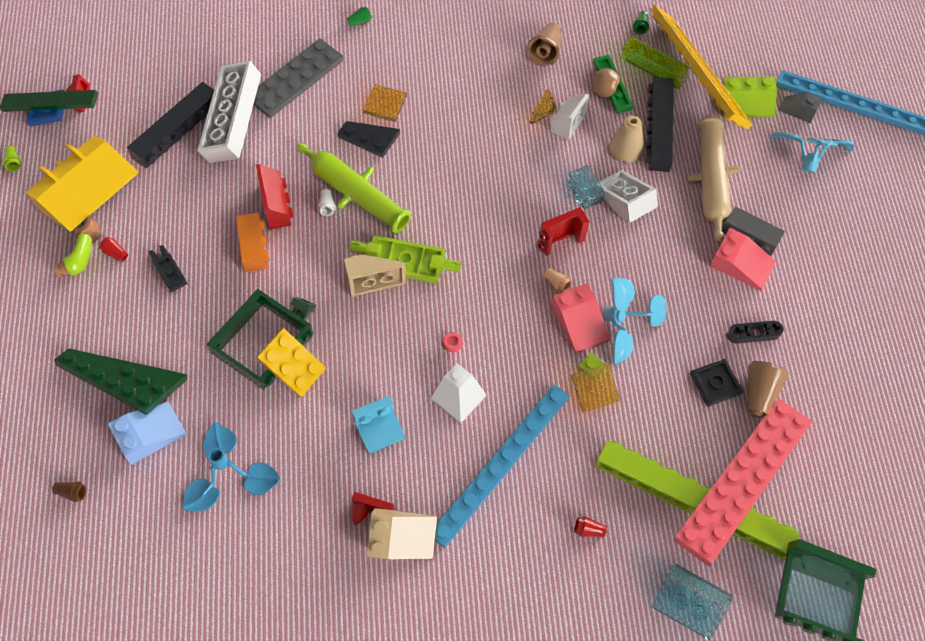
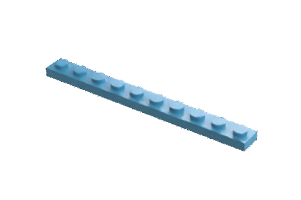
[776,70,925,135]
[435,384,570,549]

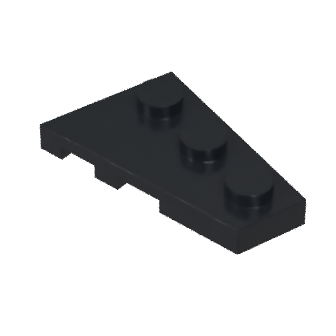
[337,121,400,158]

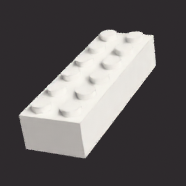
[197,61,261,163]

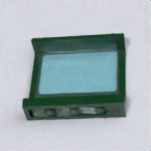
[774,539,876,641]

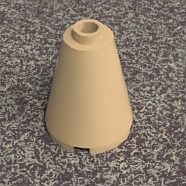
[609,116,644,163]

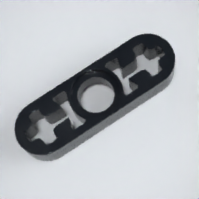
[727,321,784,344]

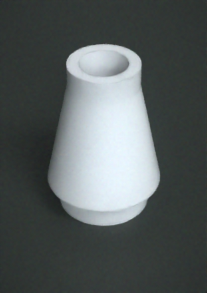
[318,189,336,216]

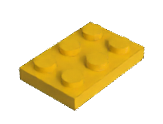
[256,328,326,398]

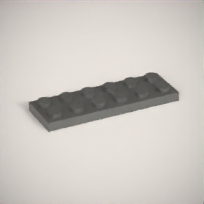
[253,38,344,118]

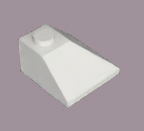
[431,363,486,424]

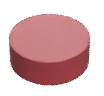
[443,332,462,353]

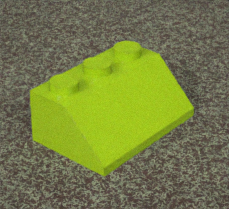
[722,77,777,117]

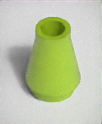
[2,146,22,172]

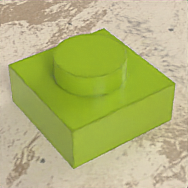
[578,353,606,380]

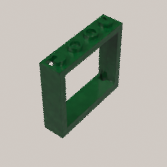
[206,288,313,390]

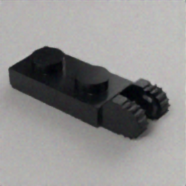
[149,245,188,292]

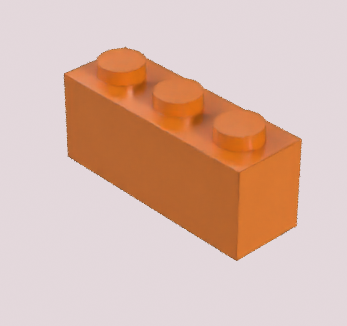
[236,212,270,272]

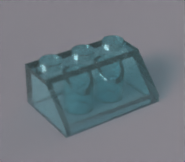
[651,562,733,641]

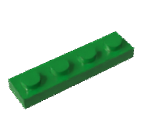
[593,55,633,114]

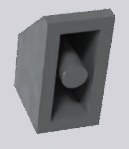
[779,92,822,123]

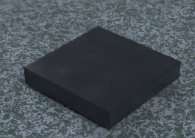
[690,358,744,407]

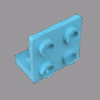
[352,396,405,454]

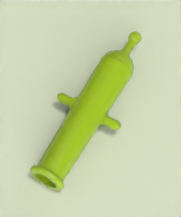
[297,143,411,234]

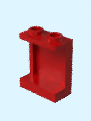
[537,207,590,256]

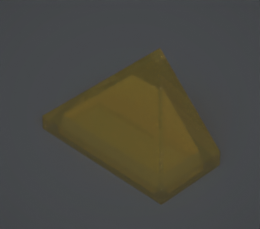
[529,89,558,125]

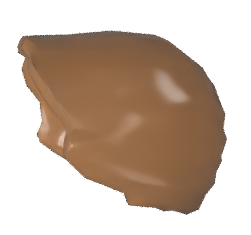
[591,68,620,98]

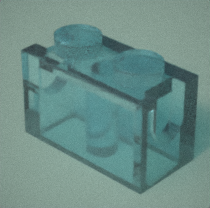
[566,165,605,209]

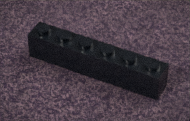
[646,77,674,172]
[127,82,214,168]

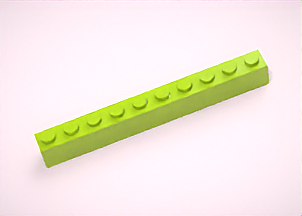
[595,440,801,560]

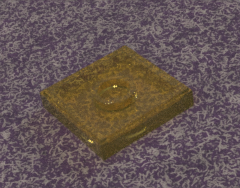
[363,84,407,122]
[571,363,621,412]

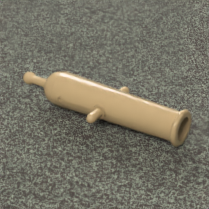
[688,117,741,242]

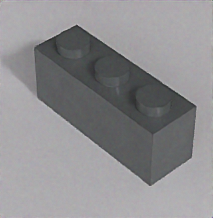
[722,206,785,256]

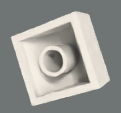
[550,94,589,140]

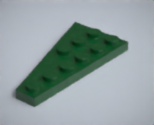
[54,348,187,415]

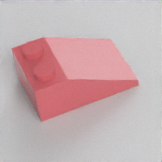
[710,228,776,290]
[551,283,610,354]

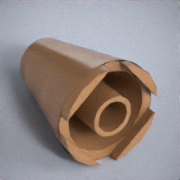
[526,23,562,66]
[747,361,789,418]

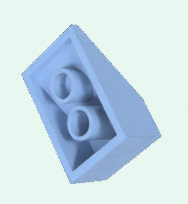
[108,402,187,465]

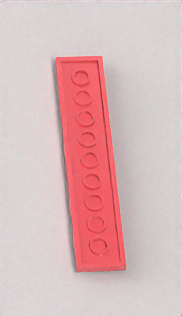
[673,398,813,567]

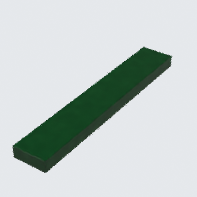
[0,90,99,112]

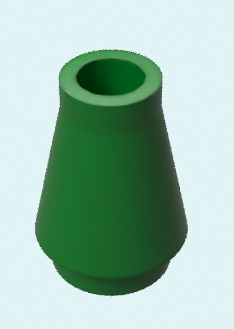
[347,6,372,27]
[633,11,649,35]

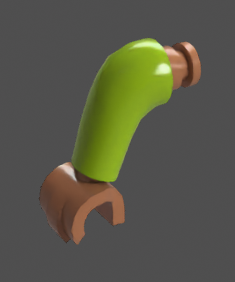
[54,216,101,278]

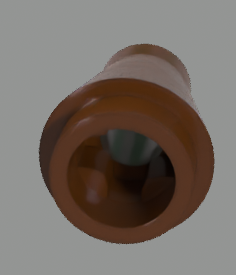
[52,481,86,502]

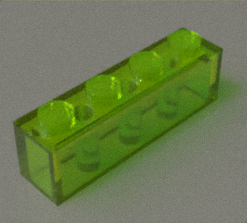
[621,36,690,90]

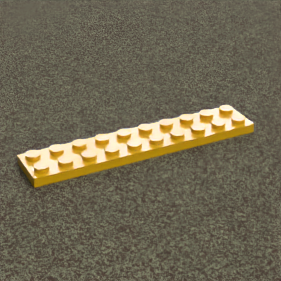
[650,5,753,130]

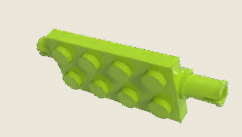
[350,235,461,284]

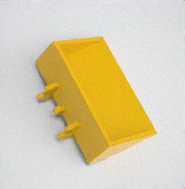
[25,135,139,232]

